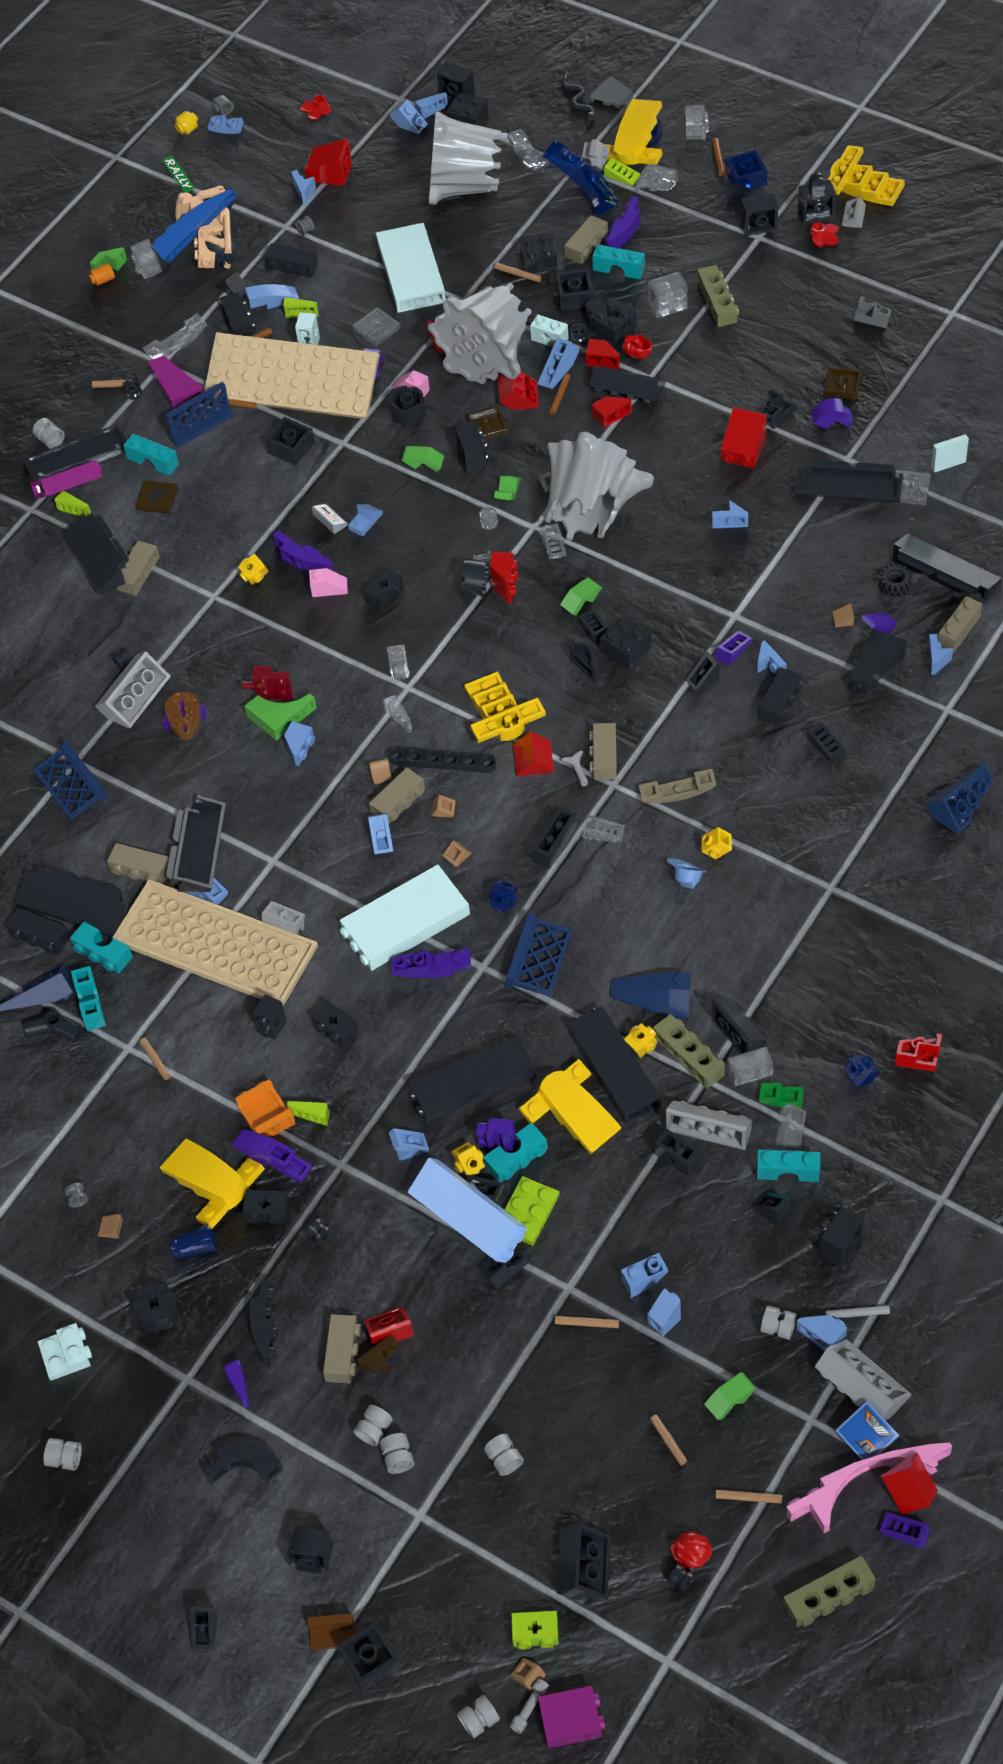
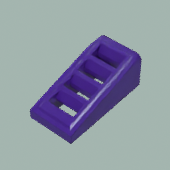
[861,613,897,634]
[715,631,753,665]
[224,1360,250,1409]
[879,1512,931,1550]

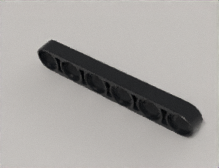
[388,747,497,773]

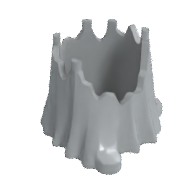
[429,112,507,205]
[428,283,532,384]
[545,432,654,540]

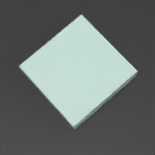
[931,434,969,473]

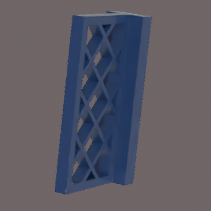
[165,382,234,448]
[33,740,109,820]
[505,913,572,997]

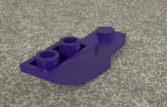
[605,197,640,248]
[273,531,333,572]
[392,948,471,978]
[232,1130,312,1184]

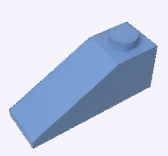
[537,338,579,389]

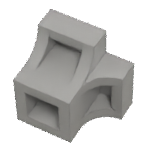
[582,140,609,171]

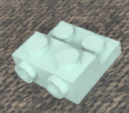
[38,1323,92,1381]

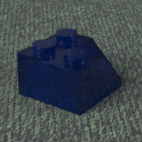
[725,150,768,190]

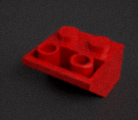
[498,371,539,410]
[490,552,518,603]

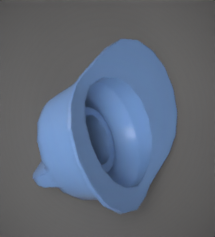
[667,858,707,889]

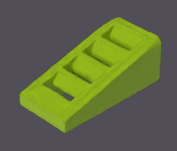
[604,158,640,186]
[284,298,319,318]
[55,491,91,517]
[287,1101,329,1125]

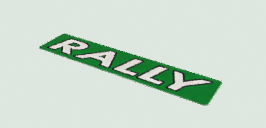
[162,156,195,192]

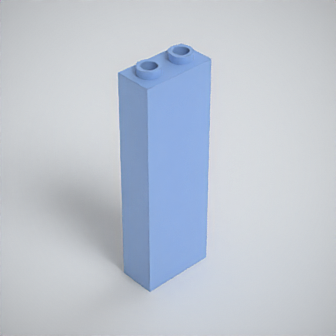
[408,1158,527,1263]

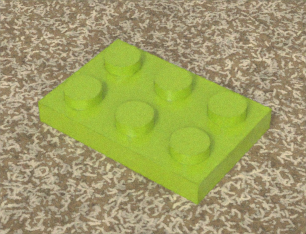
[505,1176,560,1246]

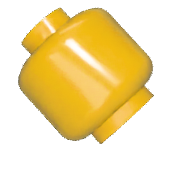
[174,111,198,135]

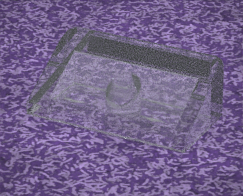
[776,1104,806,1148]

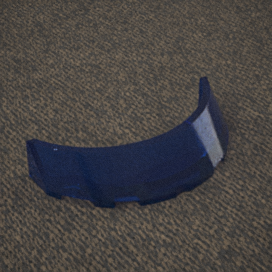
[543,141,619,217]

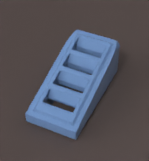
[414,92,448,119]

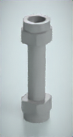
[510,1679,549,1734]

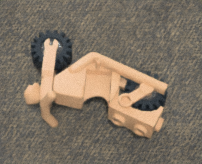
[175,182,237,269]

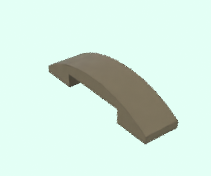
[639,769,716,803]

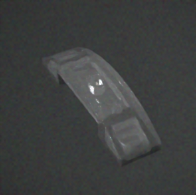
[507,128,550,170]
[143,313,207,360]

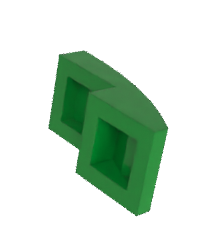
[759,1083,804,1108]

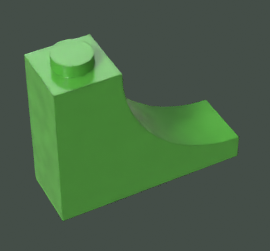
[245,693,317,741]

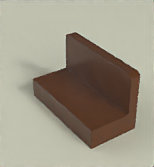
[308,1614,355,1651]

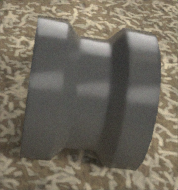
[295,216,315,236]
[64,1183,88,1208]

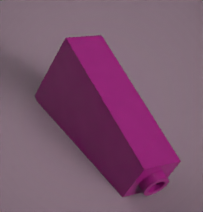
[148,355,204,409]
[30,460,102,499]

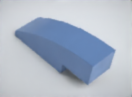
[245,284,299,309]

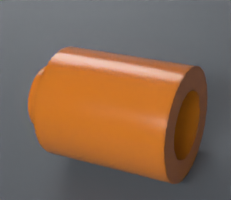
[88,263,115,286]

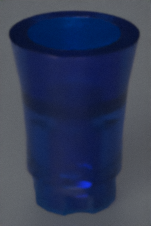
[170,1224,217,1260]

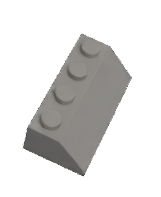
[95,651,171,728]
[666,1101,752,1150]
[815,1339,912,1420]

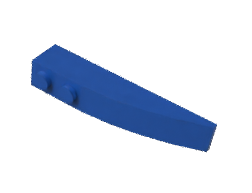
[152,189,238,263]

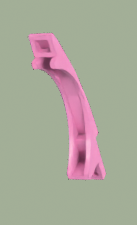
[786,1443,952,1533]

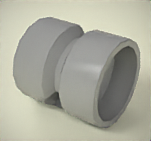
[32,418,65,449]
[760,1305,797,1340]
[353,1405,393,1446]
[380,1433,414,1474]
[484,1434,524,1476]
[44,1438,82,1471]
[457,1695,500,1739]

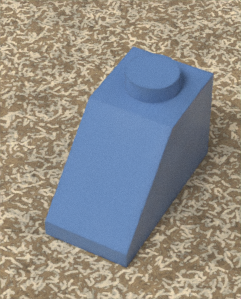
[796,1315,847,1350]

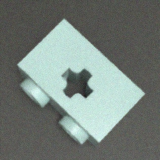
[295,312,320,345]
[530,315,569,347]

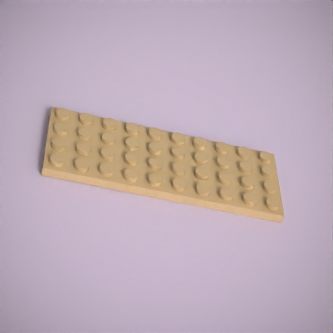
[204,332,380,419]
[112,879,318,1006]

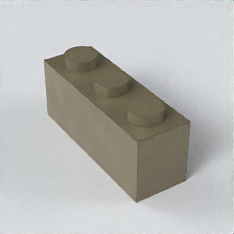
[564,215,609,264]
[117,541,160,596]
[938,596,982,654]
[590,723,617,780]
[369,768,425,824]
[107,843,169,884]
[323,1314,361,1383]

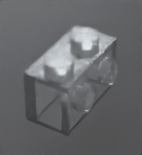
[685,105,709,140]
[131,238,162,279]
[728,1047,773,1086]

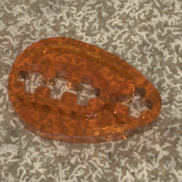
[165,692,201,740]

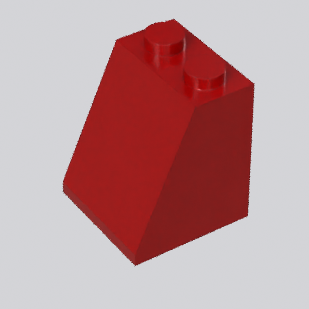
[304,139,352,186]
[721,407,767,468]

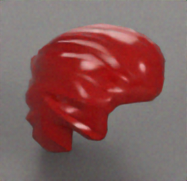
[623,334,652,360]
[669,1531,713,1569]

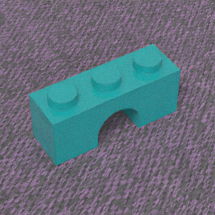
[593,244,645,279]
[124,434,179,476]
[70,922,133,974]
[71,966,106,1031]
[483,1123,548,1182]
[757,1150,820,1182]

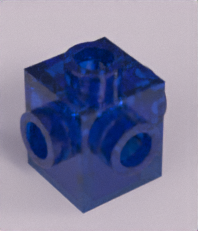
[488,880,519,912]
[844,1055,881,1086]

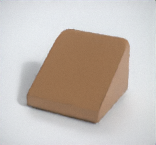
[833,604,854,627]
[369,759,392,784]
[431,795,456,817]
[442,840,471,867]
[98,1214,123,1239]
[510,1658,545,1692]

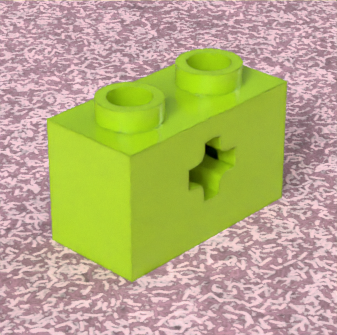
[512,1611,559,1649]

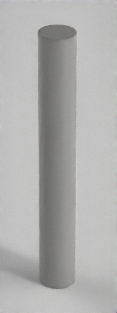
[825,1305,890,1319]

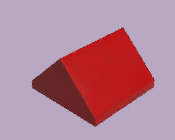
[513,731,554,776]
[363,1306,414,1348]
[881,1452,938,1514]

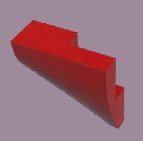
[895,1034,942,1072]

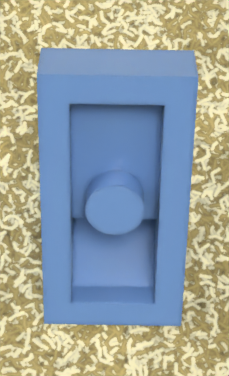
[291,170,316,204]
[712,501,748,528]
[348,504,383,536]
[928,634,953,675]
[757,640,787,674]
[368,813,393,854]
[389,1128,429,1160]

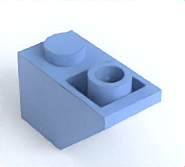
[389,99,428,134]
[284,721,315,766]
[621,1253,668,1298]
[648,1289,681,1336]

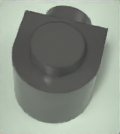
[211,95,234,116]

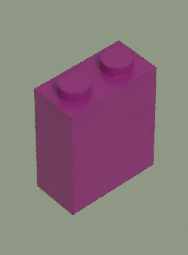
[538,1686,605,1749]

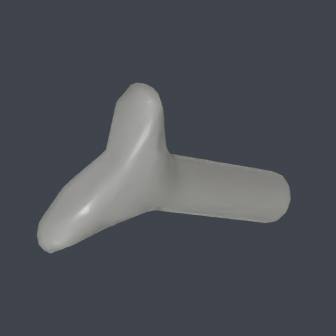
[561,751,588,786]

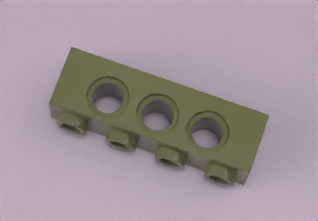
[697,265,739,327]
[653,1014,725,1089]
[783,1556,876,1627]

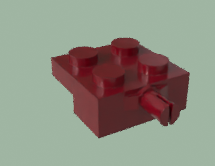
[242,666,294,701]

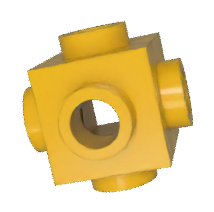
[238,553,269,585]
[702,827,732,859]
[624,1023,658,1058]
[451,1142,485,1176]

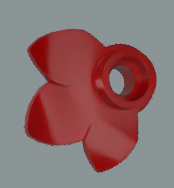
[300,95,331,120]
[810,222,839,247]

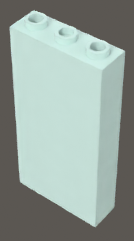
[376,223,446,313]
[339,865,470,971]

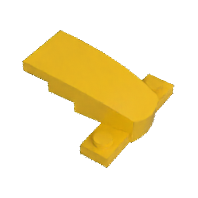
[604,99,663,165]
[828,145,905,206]
[464,672,546,743]
[518,1059,622,1154]
[160,1139,264,1229]

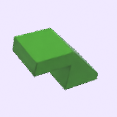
[90,247,127,271]
[401,446,444,472]
[494,475,521,501]
[560,577,602,615]
[704,1372,756,1420]

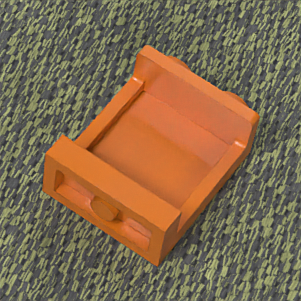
[235,1079,295,1138]

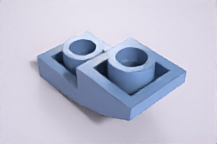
[208,115,244,134]

